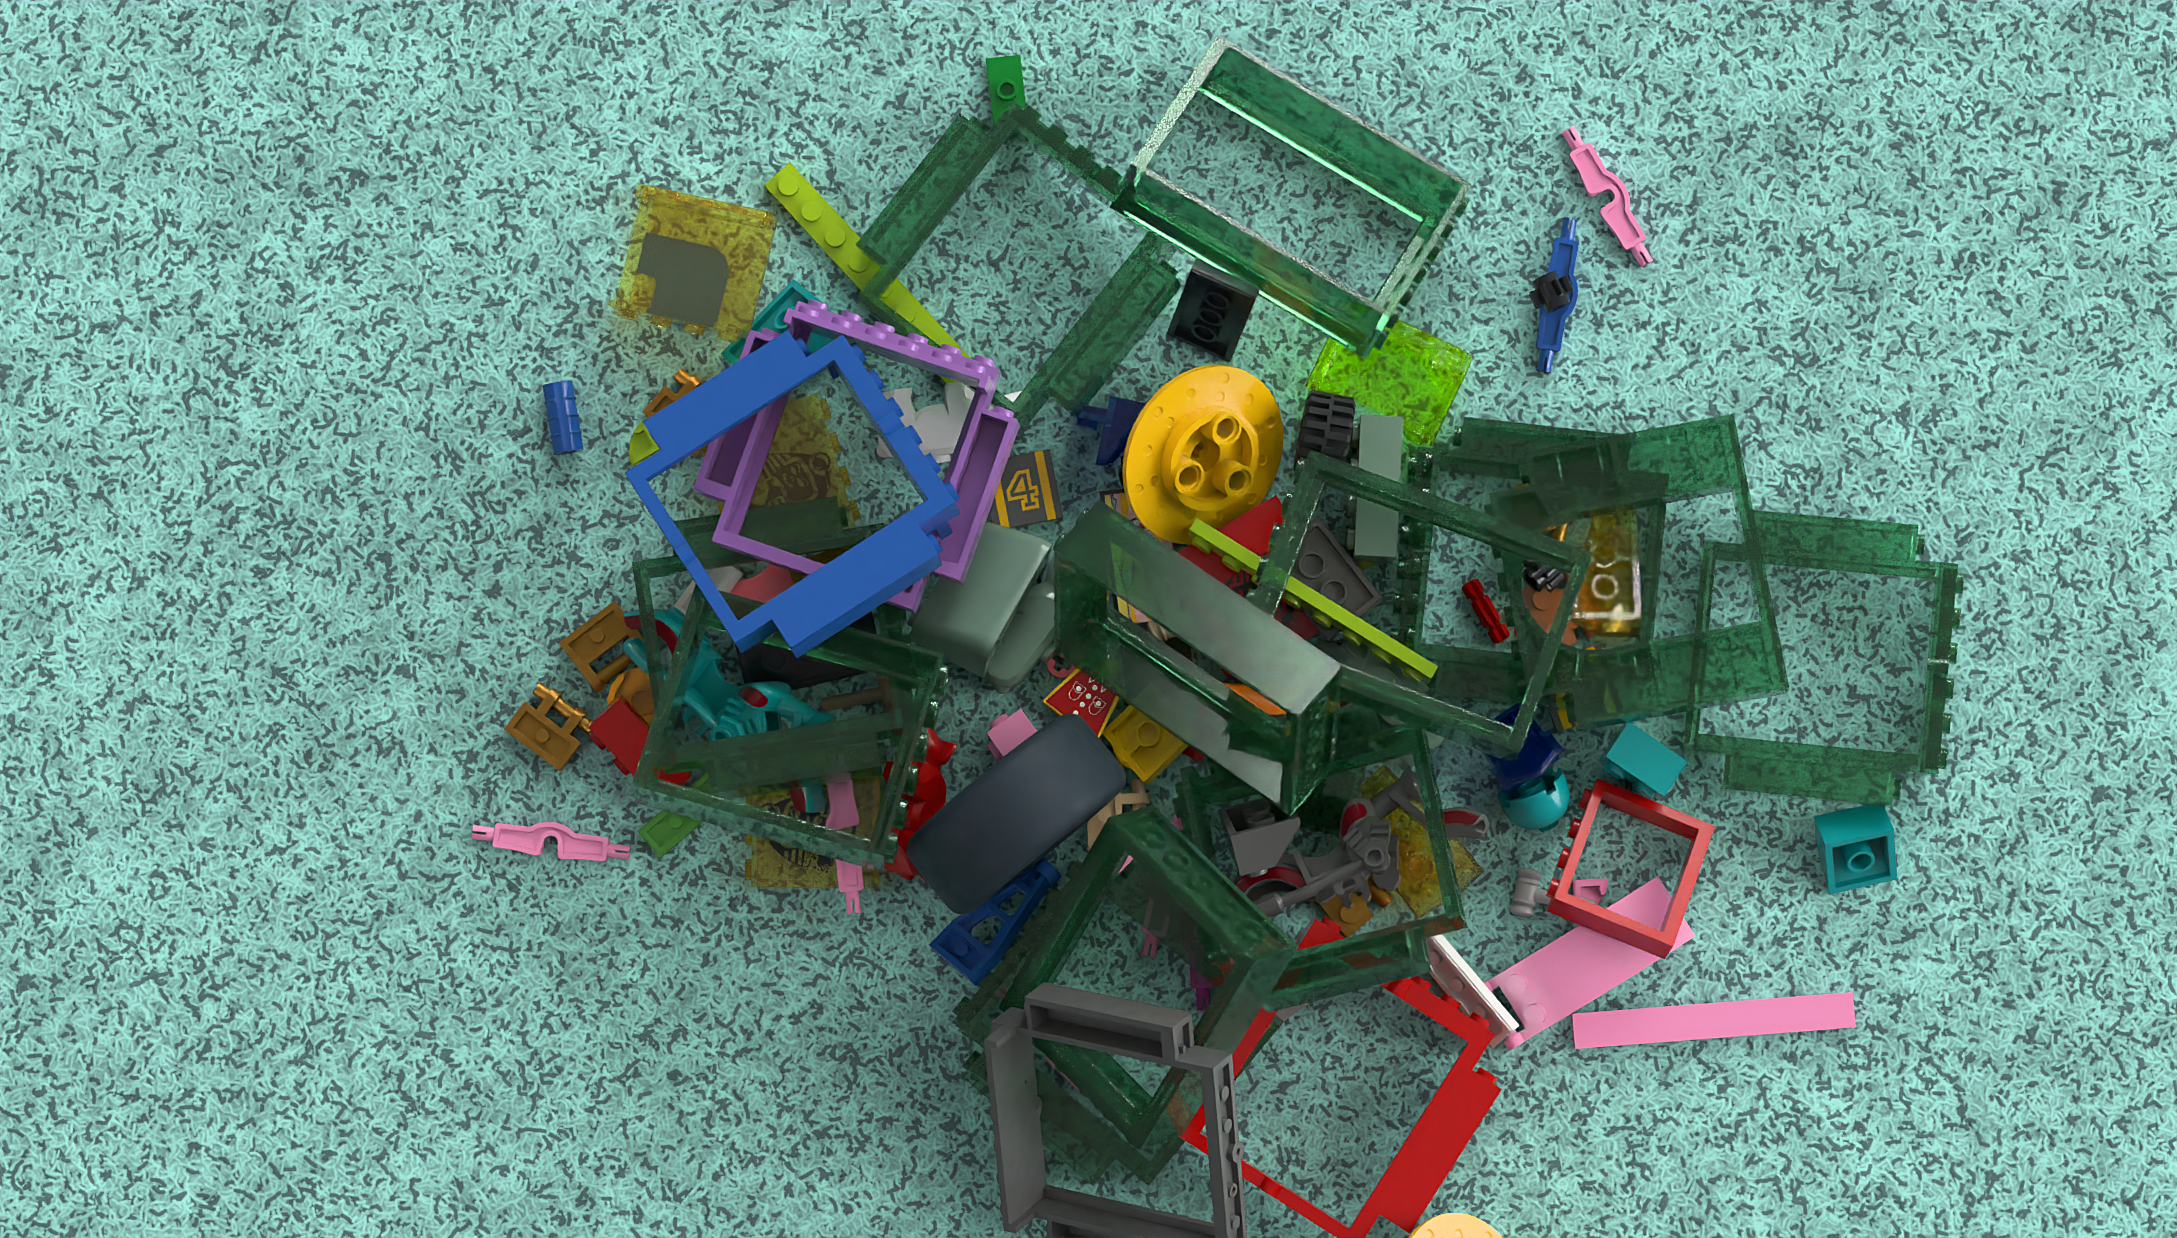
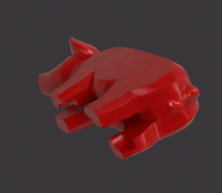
[865,713,957,881]

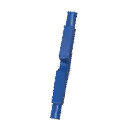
[1536,217,1579,373]

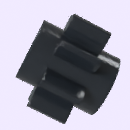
[1529,271,1574,314]
[1522,548,1565,593]

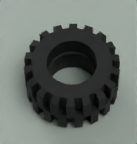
[1293,390,1356,484]

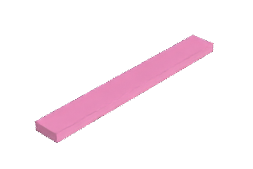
[1571,992,1856,1049]

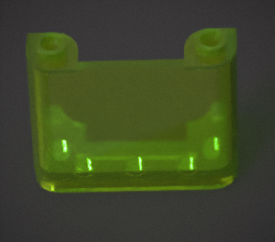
[1305,298,1473,446]

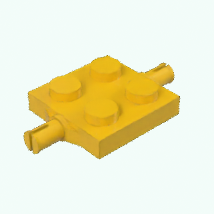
[1102,684,1198,785]

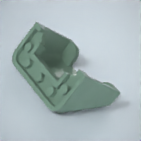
[907,521,1053,678]

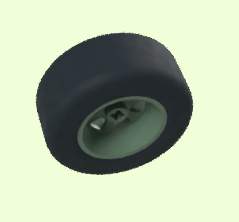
[906,713,1126,914]

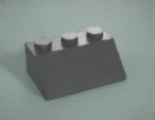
[1218,792,1301,877]

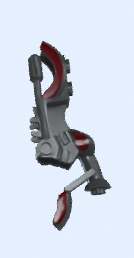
[1219,766,1489,924]

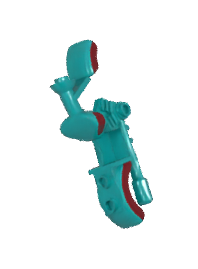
[623,606,837,813]

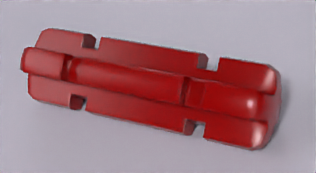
[1462,578,1510,644]

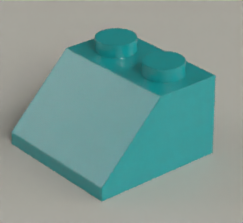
[1814,801,1897,895]

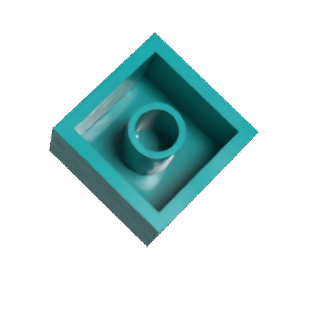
[1598,722,1688,800]

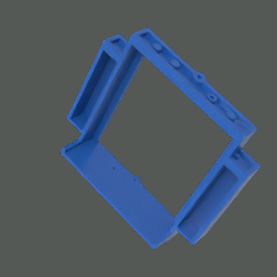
[625,330,960,658]

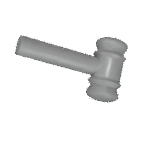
[1509,868,1596,917]

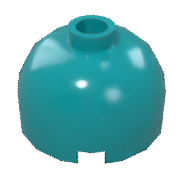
[1498,766,1570,832]

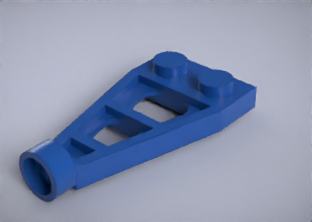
[929,858,1062,986]

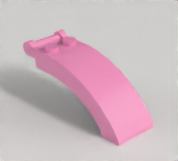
[1484,876,1695,1051]

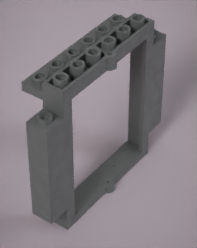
[983,982,1248,1238]

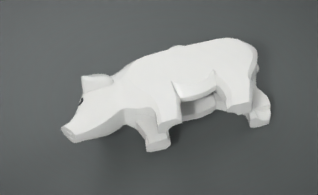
[877,382,1037,463]

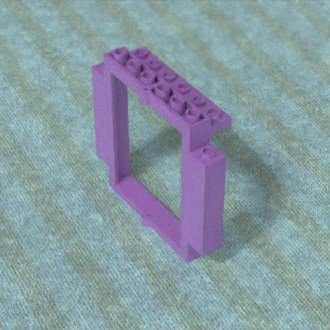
[693,299,1020,614]

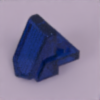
[1070,396,1151,468]
[1473,704,1565,796]

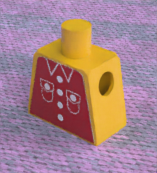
[1043,655,1124,739]

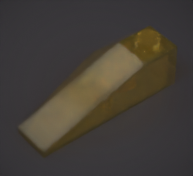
[1569,493,1641,638]
[1359,765,1484,918]

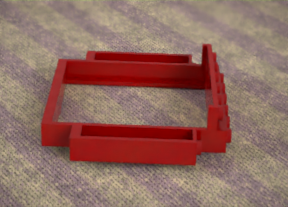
[1168,916,1502,1238]

